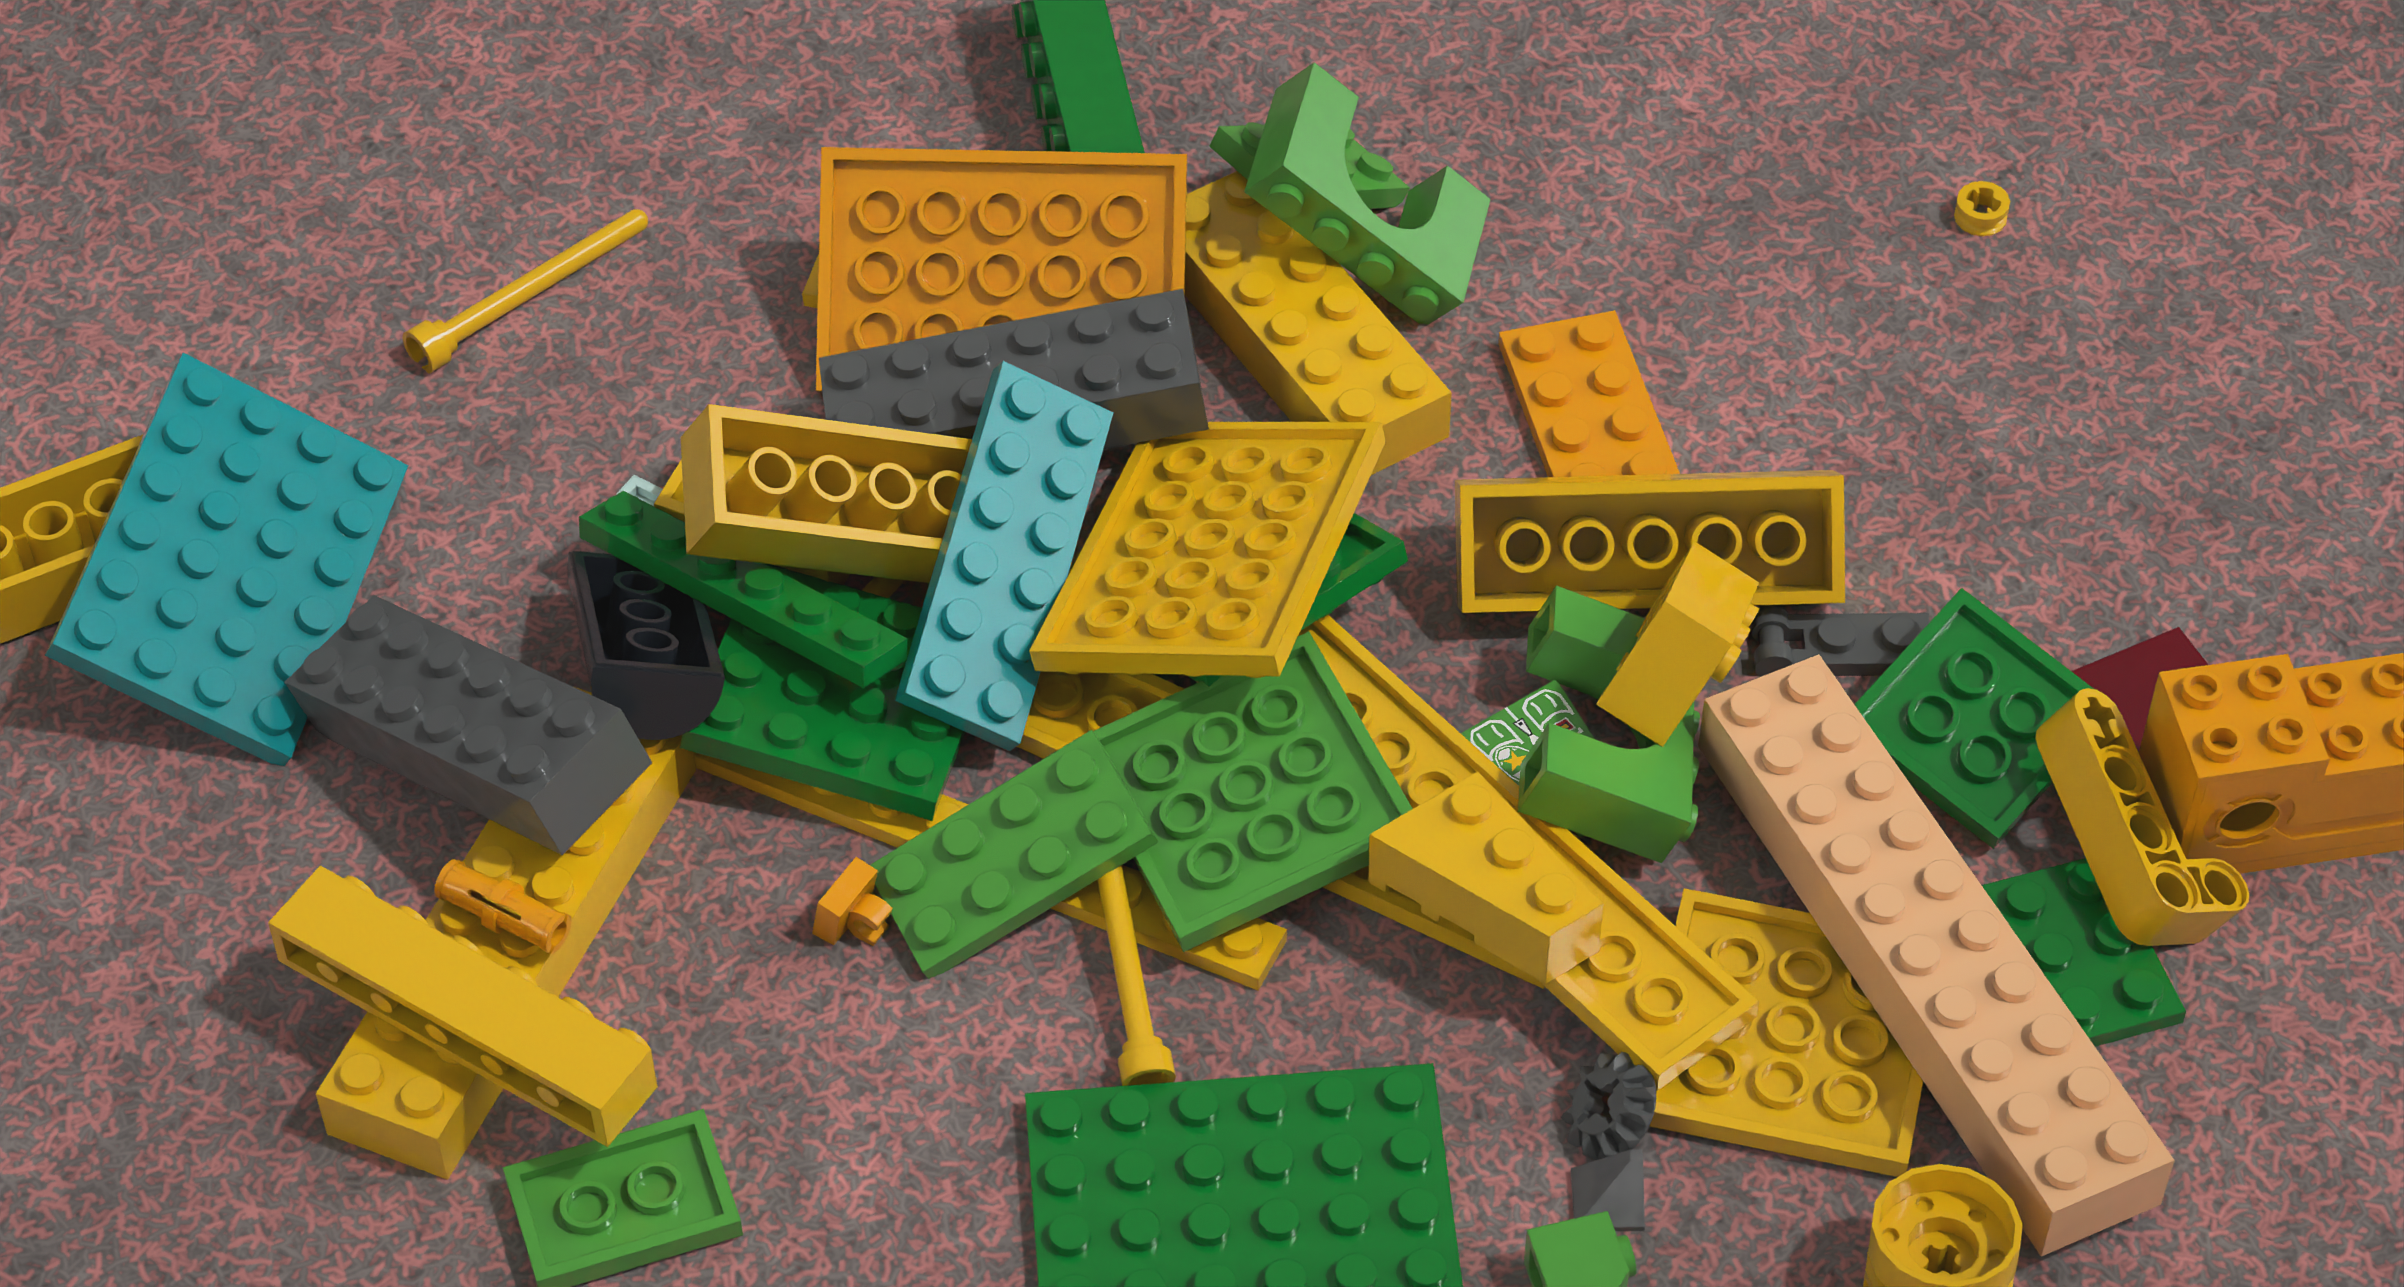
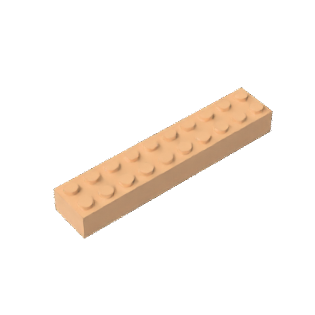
[1698,654,2175,1257]

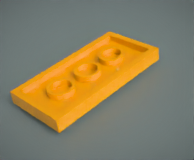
[1498,310,1680,477]

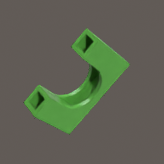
[1244,62,1491,325]
[1518,585,1700,863]

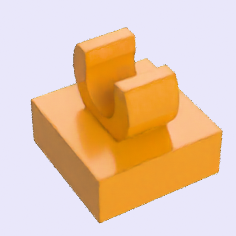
[812,856,893,946]

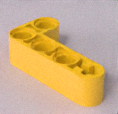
[2035,688,2249,946]

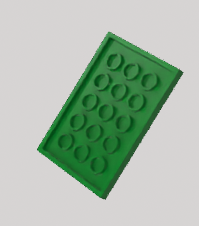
[1025,1063,1463,1287]

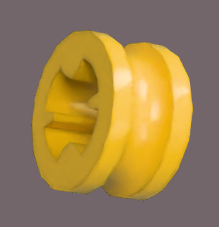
[1954,181,2010,237]

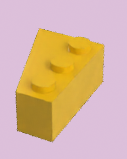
[1596,541,1759,747]
[1368,771,1603,984]

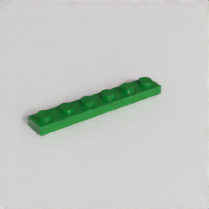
[579,491,907,688]

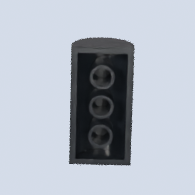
[567,551,725,740]

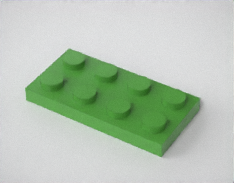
[870,730,1159,979]

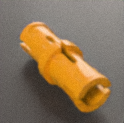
[434,859,572,954]

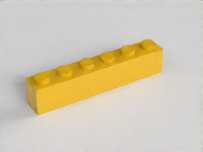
[268,865,658,1147]

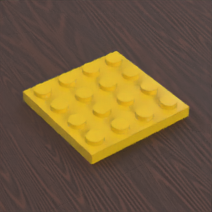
[1650,888,1923,1177]

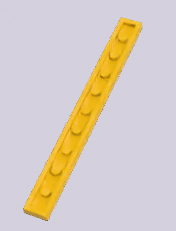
[694,752,1287,991]

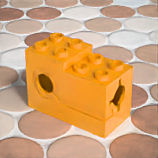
[2139,653,2404,874]

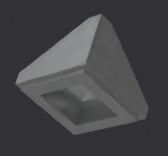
[1570,1149,1645,1231]

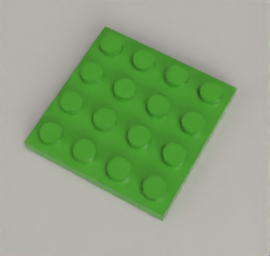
[1073,631,1413,952]

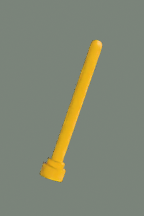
[402,209,648,374]
[1097,865,1176,1086]

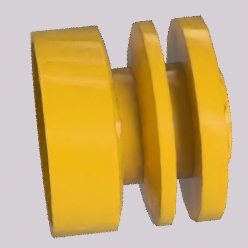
[1863,1164,2023,1287]

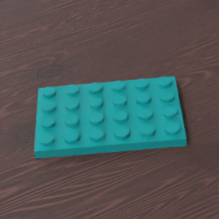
[45,353,409,766]

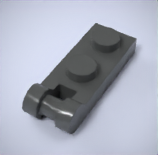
[1751,606,1930,676]

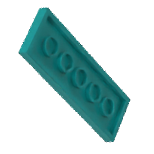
[895,361,1113,751]

